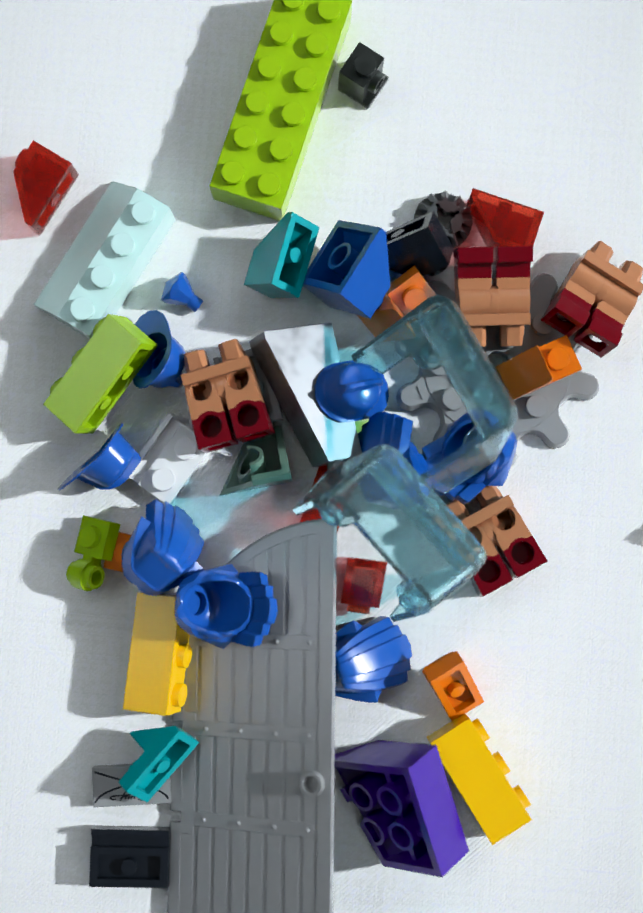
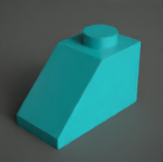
[244,212,320,298]

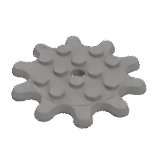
[392,273,599,466]

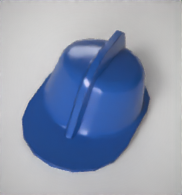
[133,310,186,389]
[315,360,389,422]
[58,423,141,491]

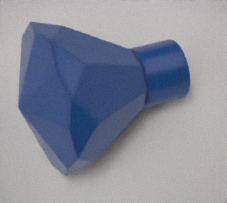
[161,272,203,312]

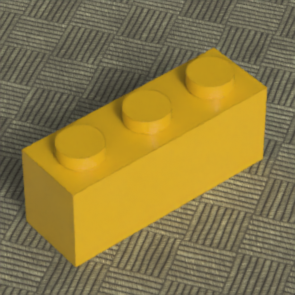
[123,592,192,716]
[427,714,532,845]

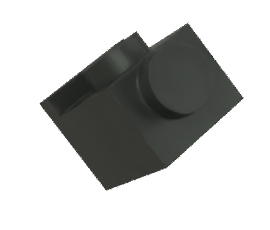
[338,42,388,109]

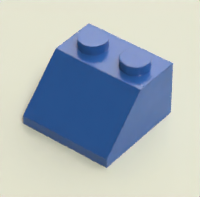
[303,220,391,319]

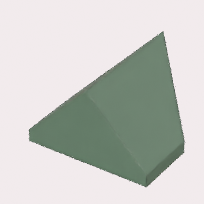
[219,425,292,496]

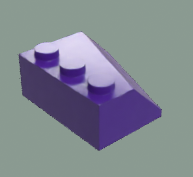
[334,740,469,877]

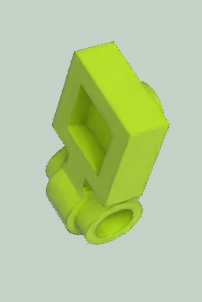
[66,515,121,591]

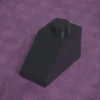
[386,211,454,276]

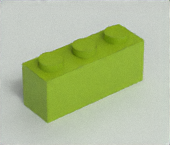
[43,314,158,434]

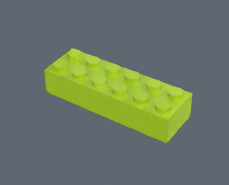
[209,0,352,221]

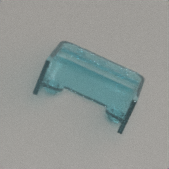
[351,295,517,494]
[292,444,487,622]

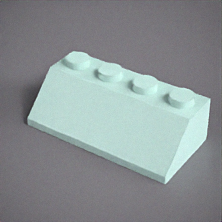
[34,181,175,339]

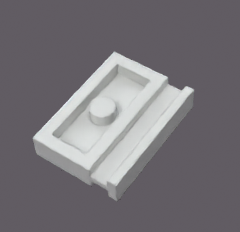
[129,414,208,505]

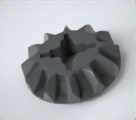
[414,191,473,248]

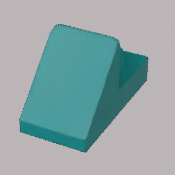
[118,726,199,803]

